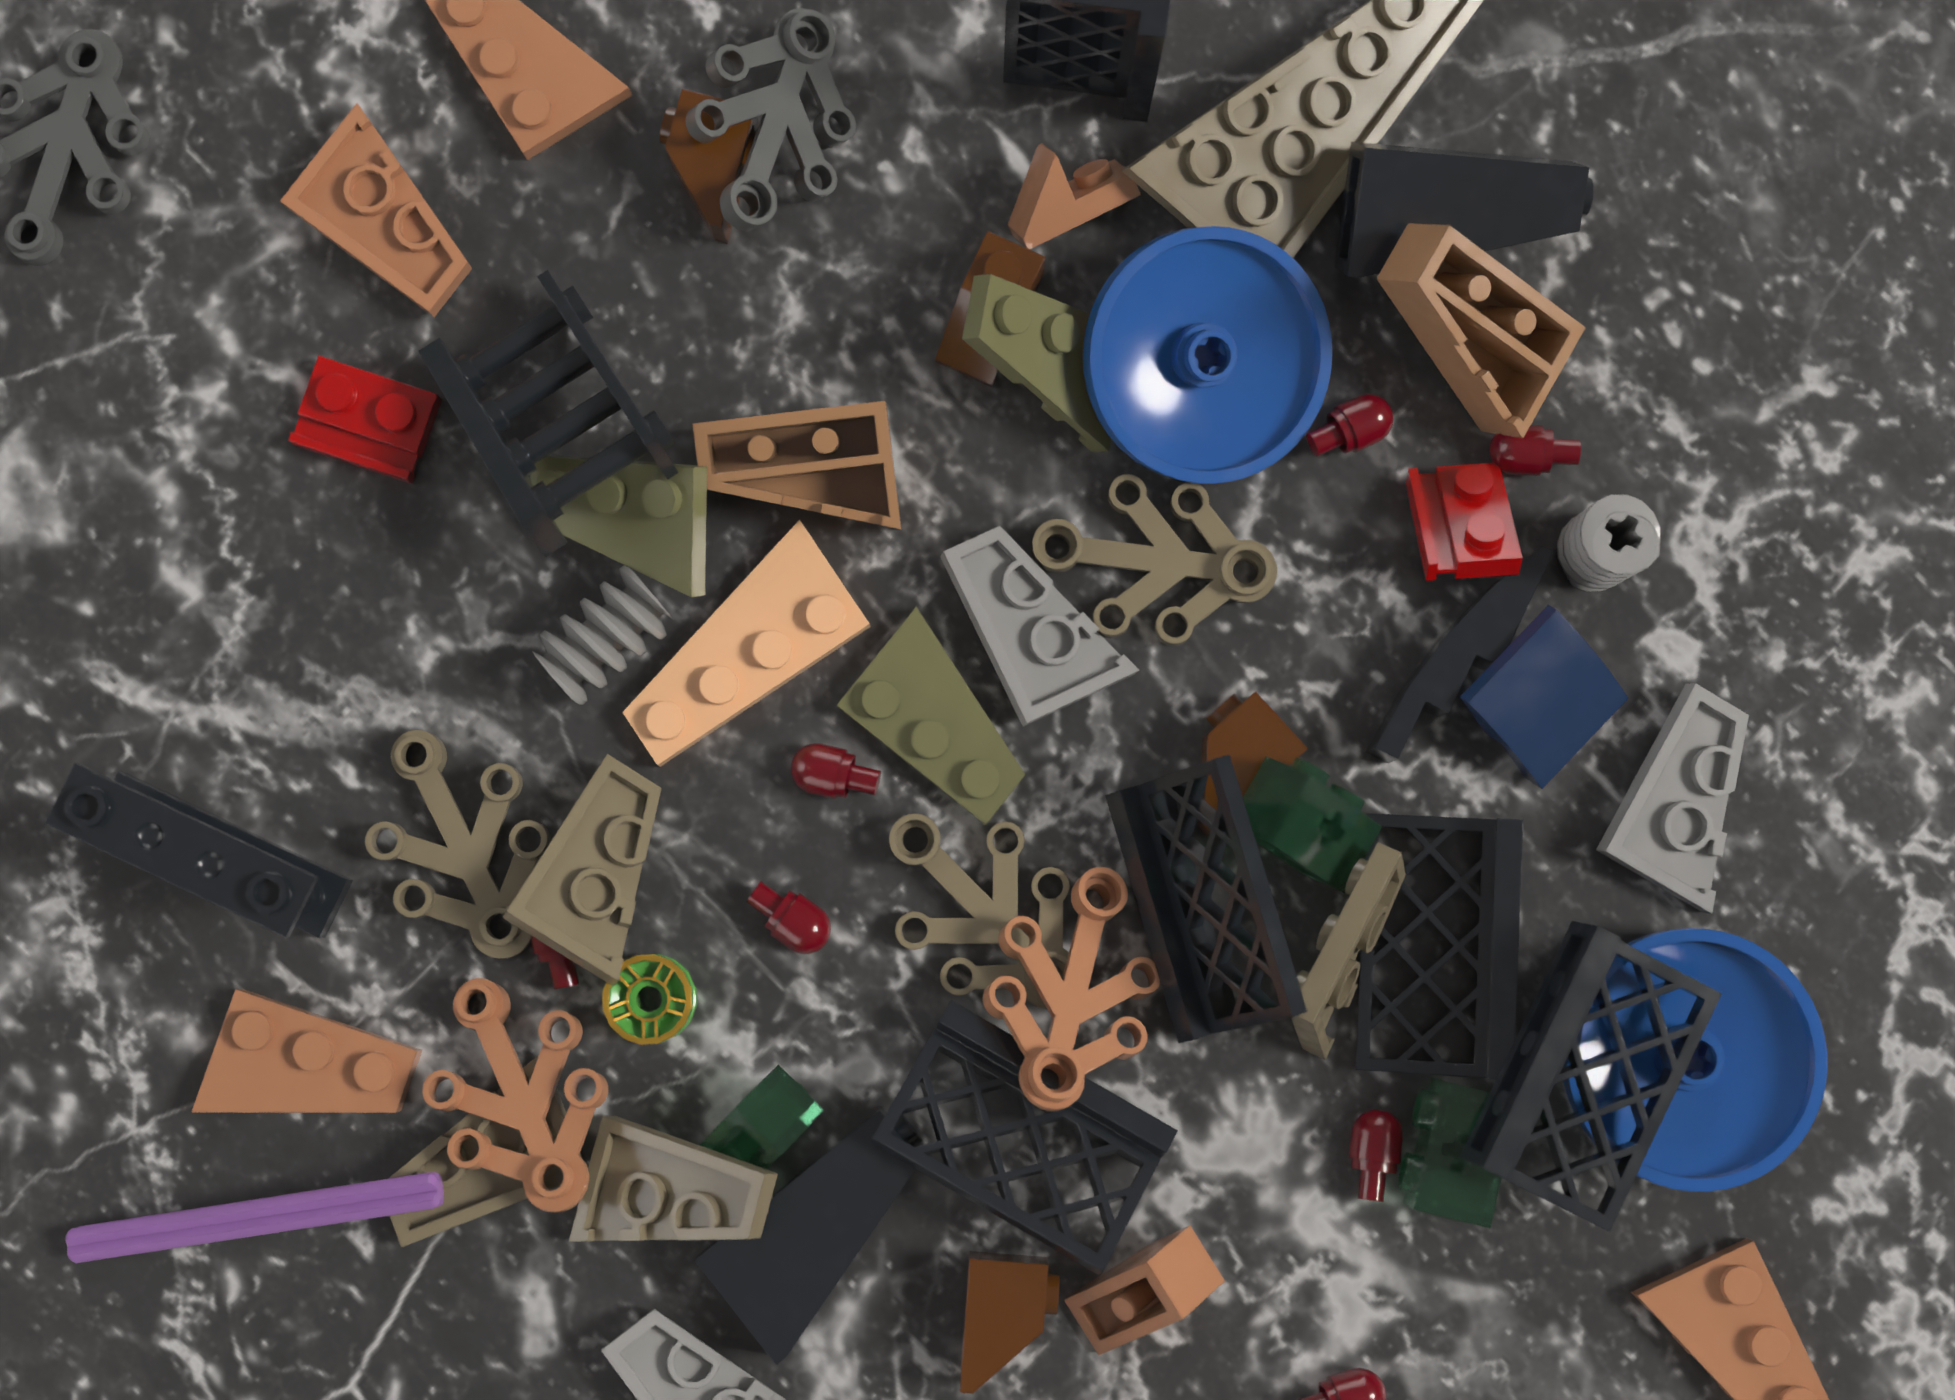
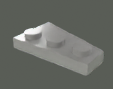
[940,526,1139,727]
[1596,683,1749,914]
[601,1309,786,1400]

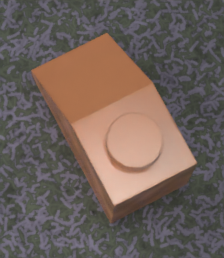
[1064,1225,1225,1356]

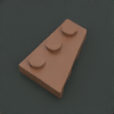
[425,0,632,160]
[280,103,472,317]
[191,989,422,1113]
[1631,1238,1829,1400]

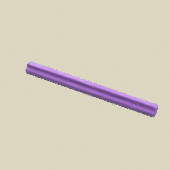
[65,1172,444,1263]

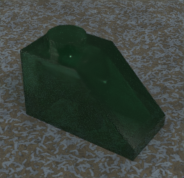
[699,1064,824,1169]

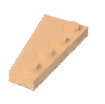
[622,520,871,767]

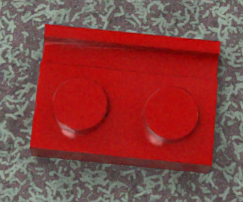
[288,355,442,484]
[1406,463,1523,581]

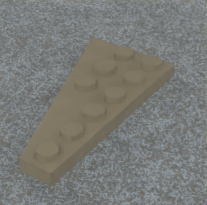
[1121,0,1483,258]

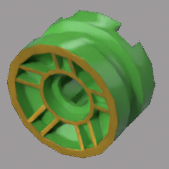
[602,954,697,1045]

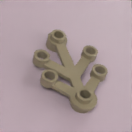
[1032,474,1277,646]
[365,730,551,958]
[889,814,1070,1009]

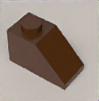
[660,88,759,244]
[935,231,1046,387]
[1198,691,1308,837]
[960,1251,1060,1394]

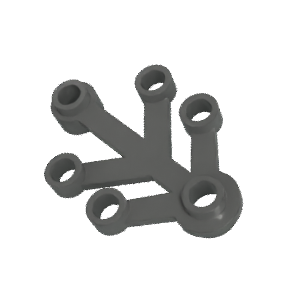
[686,8,856,231]
[0,29,150,266]

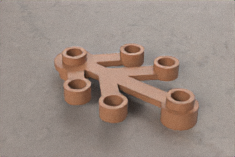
[983,867,1161,1111]
[422,978,608,1213]

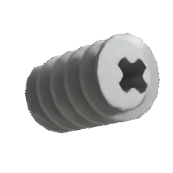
[1557,495,1660,592]
[532,565,674,705]

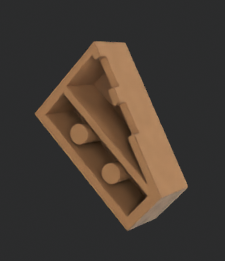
[1377,223,1586,438]
[692,401,902,529]

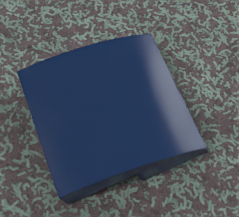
[1460,605,1628,789]

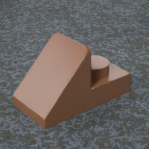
[1008,143,1141,250]

